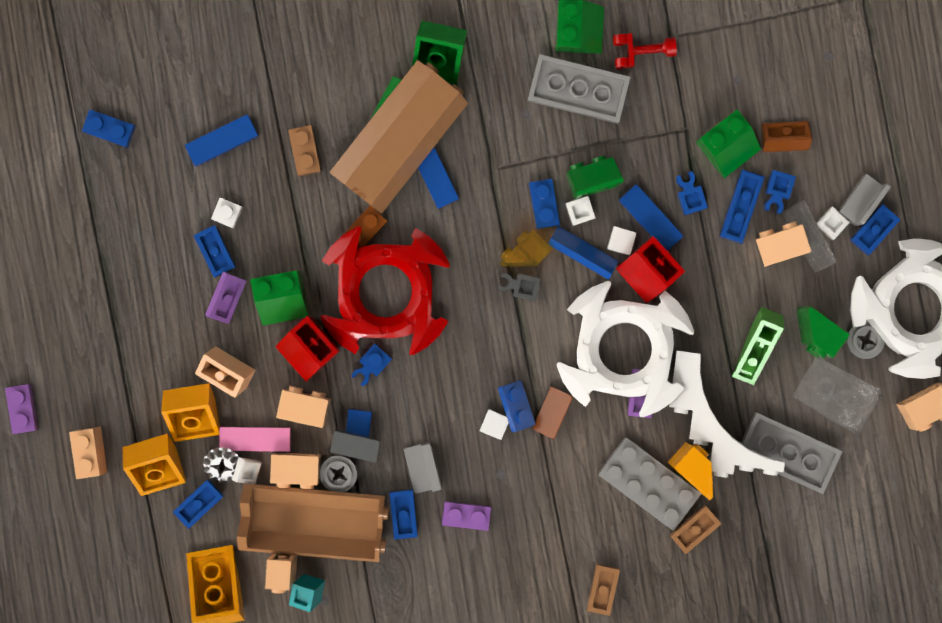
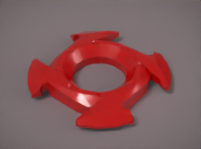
[321,226,450,356]

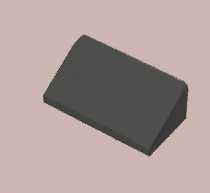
[330,429,381,463]

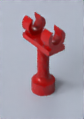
[613,33,677,69]

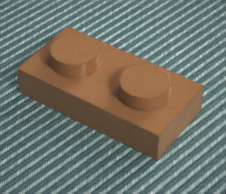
[288,125,322,177]
[670,505,721,554]
[586,563,620,616]

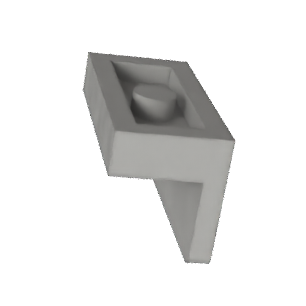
[838,174,891,226]
[404,441,442,494]

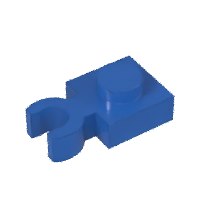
[764,170,796,214]
[676,171,708,216]
[351,344,392,386]

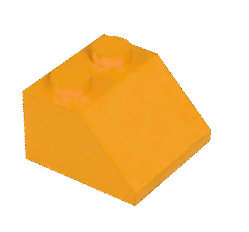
[161,383,220,442]
[122,433,186,496]
[667,442,713,500]

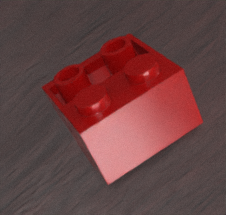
[615,236,686,304]
[275,316,341,382]

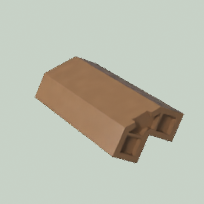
[329,60,468,214]
[237,484,389,562]

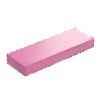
[219,427,291,452]

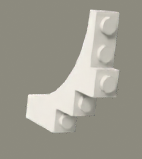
[669,351,785,478]

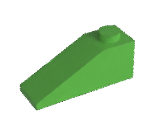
[732,307,784,385]

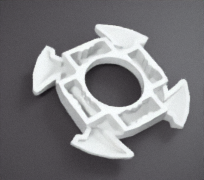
[850,238,942,379]
[557,281,694,417]

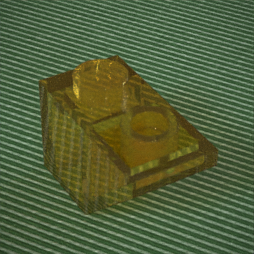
[499,229,553,267]

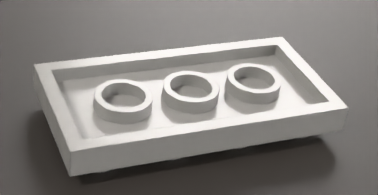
[528,54,630,124]
[741,412,843,494]
[598,437,701,531]

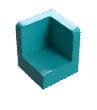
[289,574,325,612]

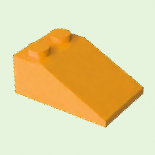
[186,545,245,623]

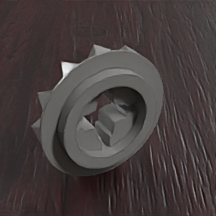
[846,321,885,359]
[203,447,239,483]
[320,455,358,492]

